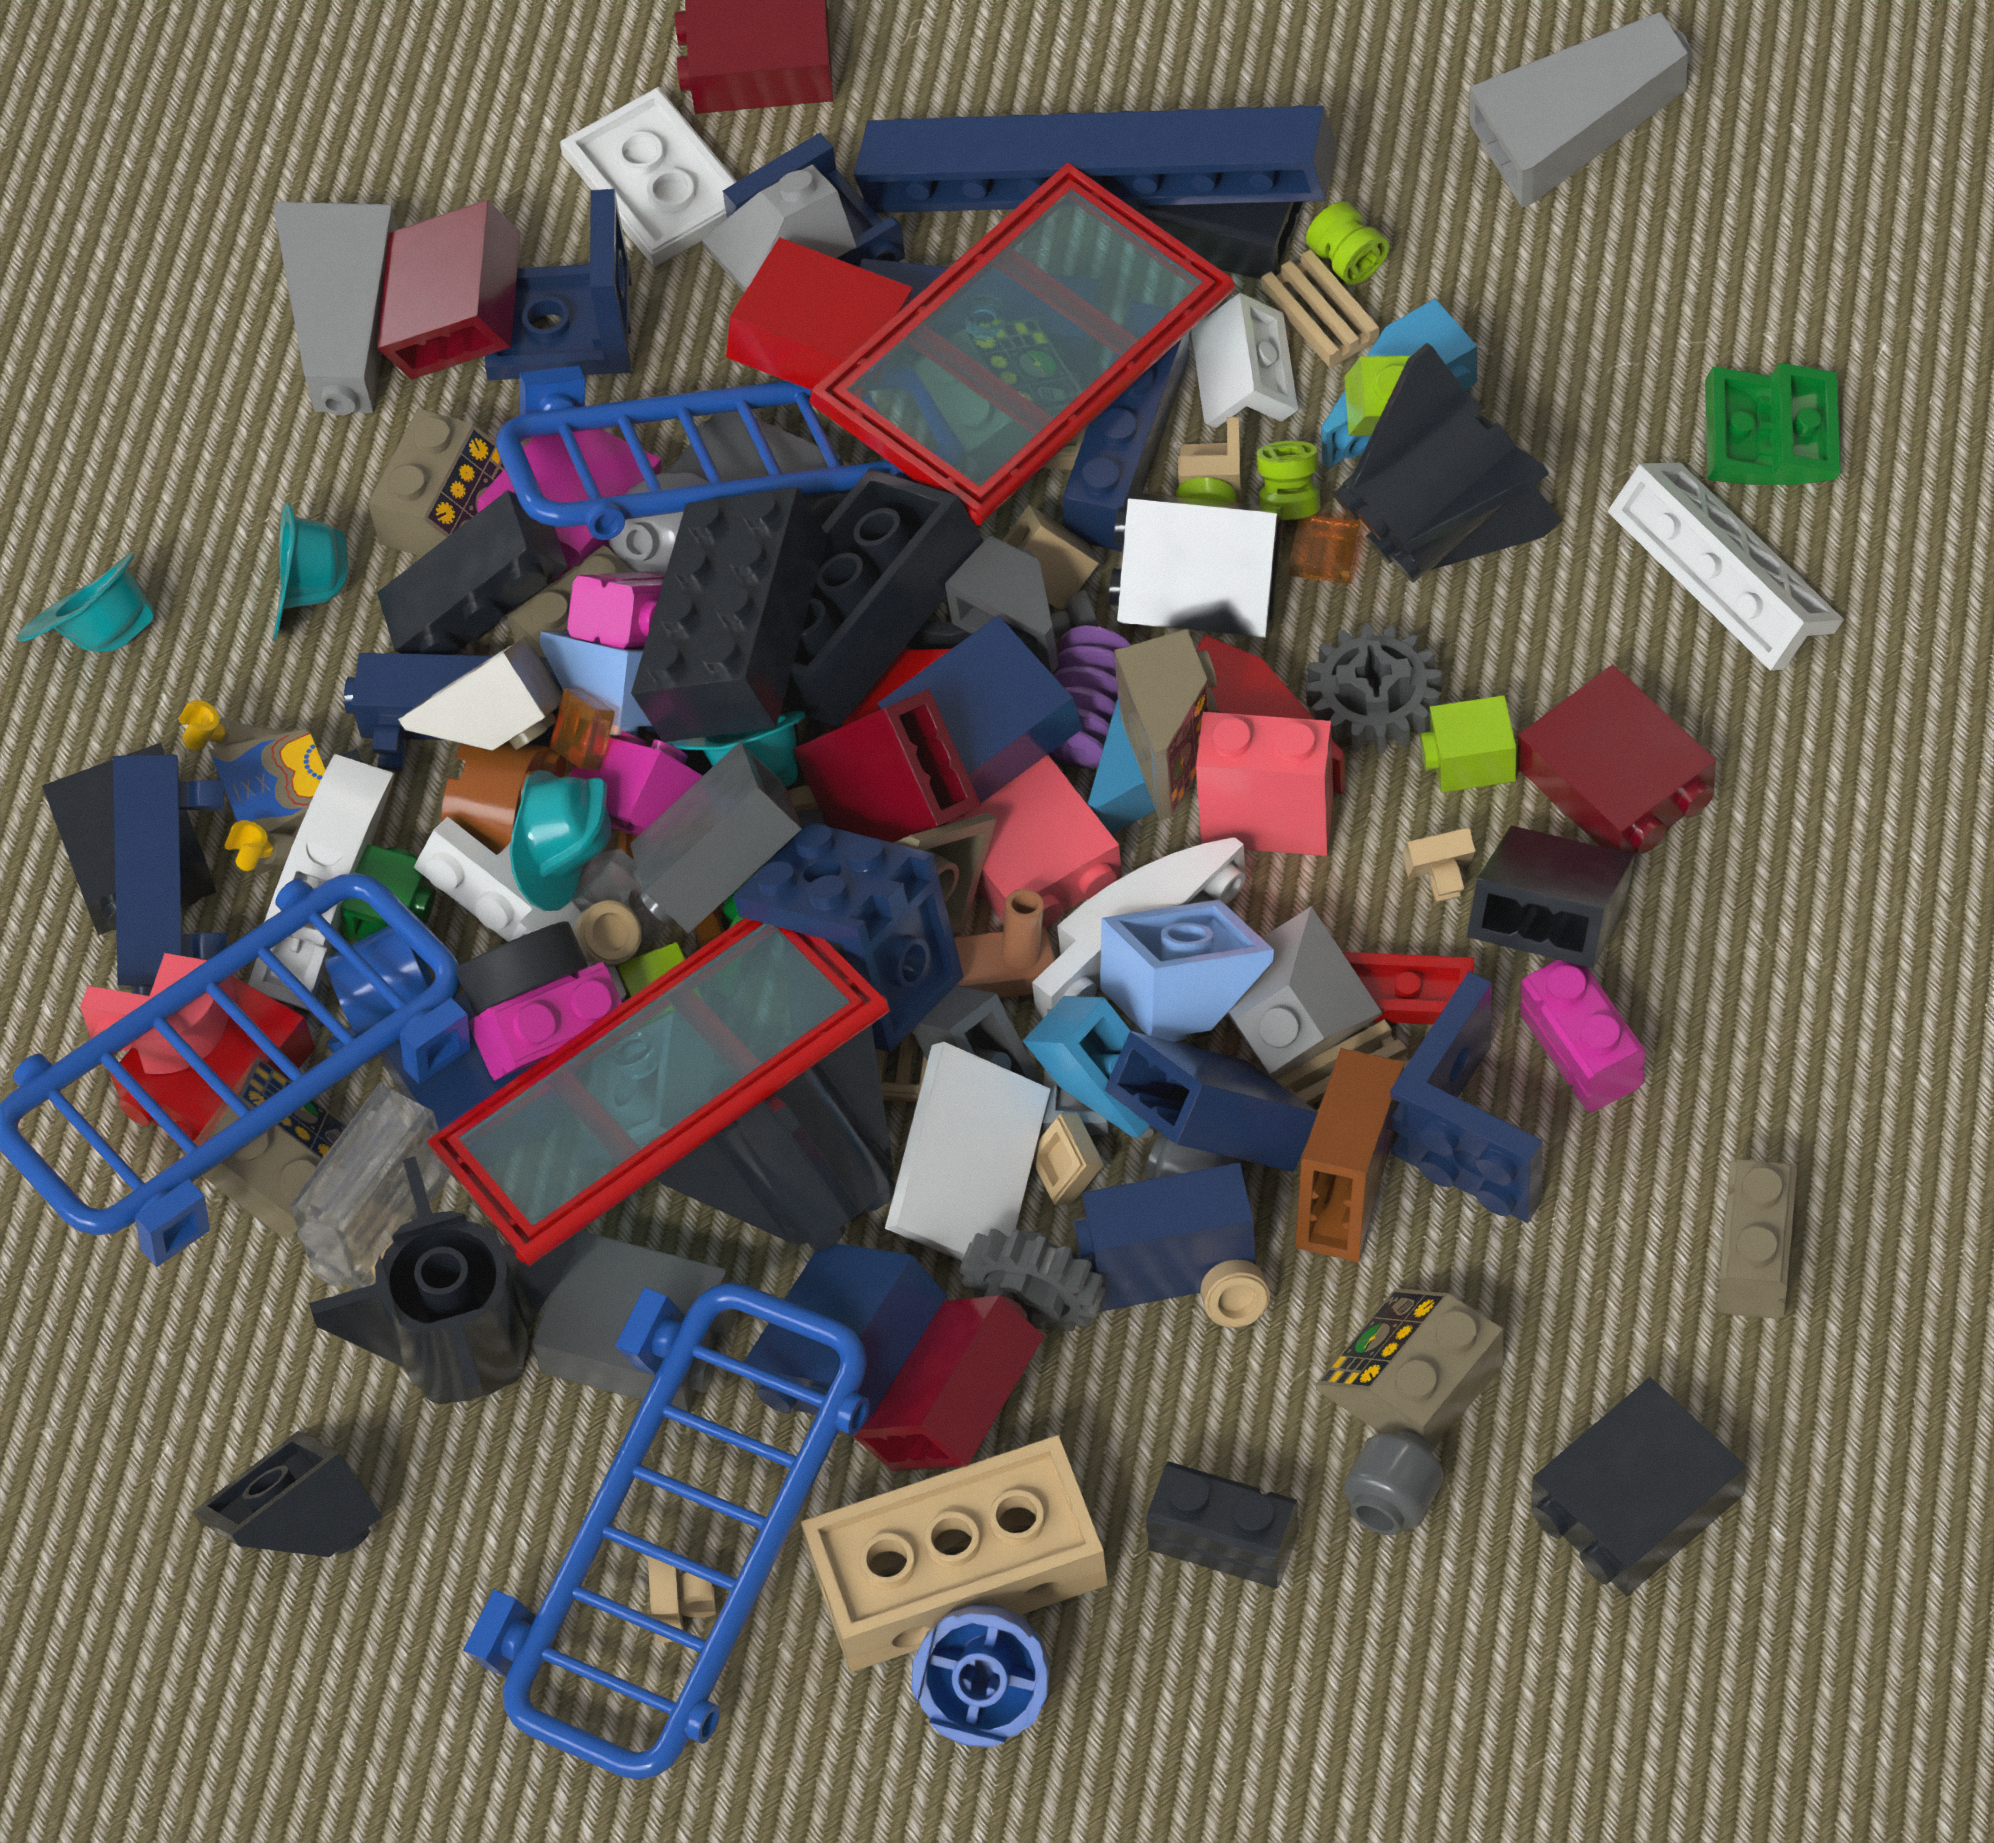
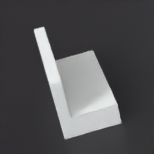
[1191,293,1298,428]

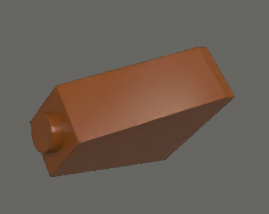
[1295,1048,1404,1262]

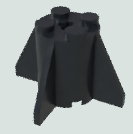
[1333,343,1562,583]
[656,1005,896,1252]
[309,1156,576,1404]

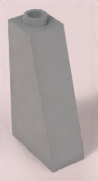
[1469,12,1692,208]
[274,202,398,415]

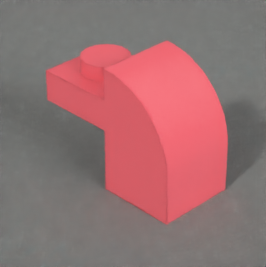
[80,953,236,1074]

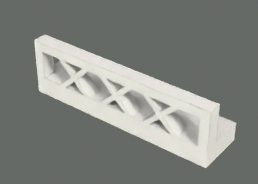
[1607,462,1844,671]

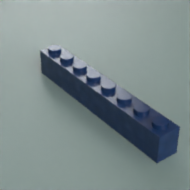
[854,105,1337,213]

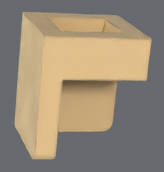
[1178,417,1242,503]
[1002,505,1099,610]

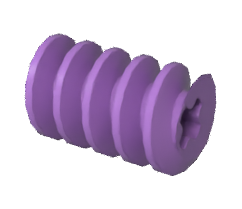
[1048,625,1131,769]

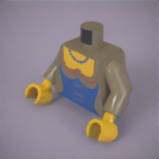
[178,700,362,875]

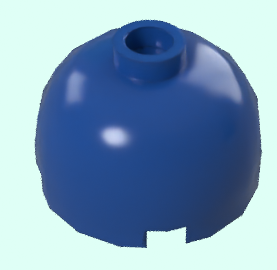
[911,1604,1050,1747]

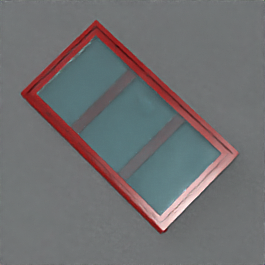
[810,162,1235,525]
[426,918,890,1267]

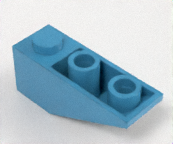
[1321,299,1477,469]

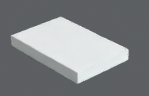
[560,87,737,267]
[885,1042,1050,1261]

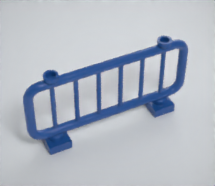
[496,366,964,540]
[0,873,470,1267]
[463,1282,869,1780]

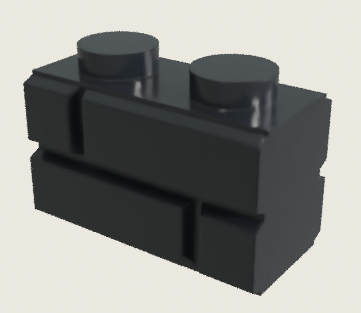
[1146,1461,1299,1589]

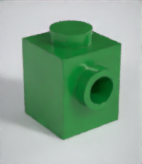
[341,844,436,941]

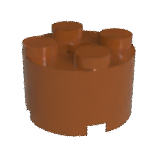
[441,740,566,855]

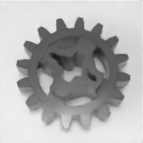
[1306,624,1442,753]
[959,1229,1106,1331]

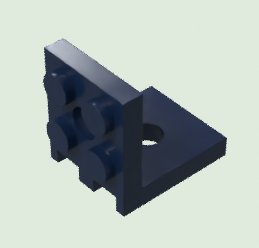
[485,189,632,381]
[733,822,964,1053]
[1390,971,1543,1223]

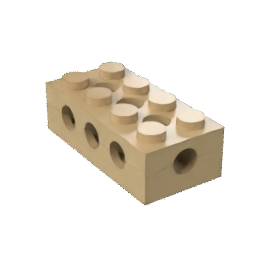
[801,1435,1107,1673]

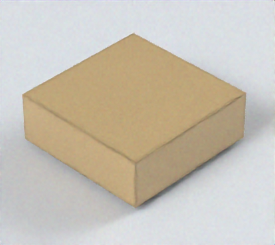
[1032,1113,1104,1205]

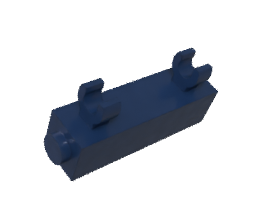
[344,653,584,770]
[113,755,227,996]

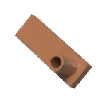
[902,889,1055,998]

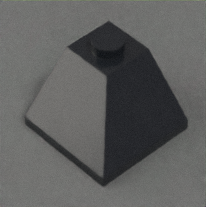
[192,1431,382,1557]

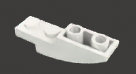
[248,754,395,1011]
[413,817,626,1001]
[1032,837,1246,1019]

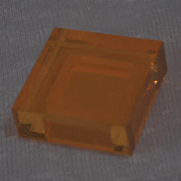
[1289,515,1361,584]
[549,688,615,770]

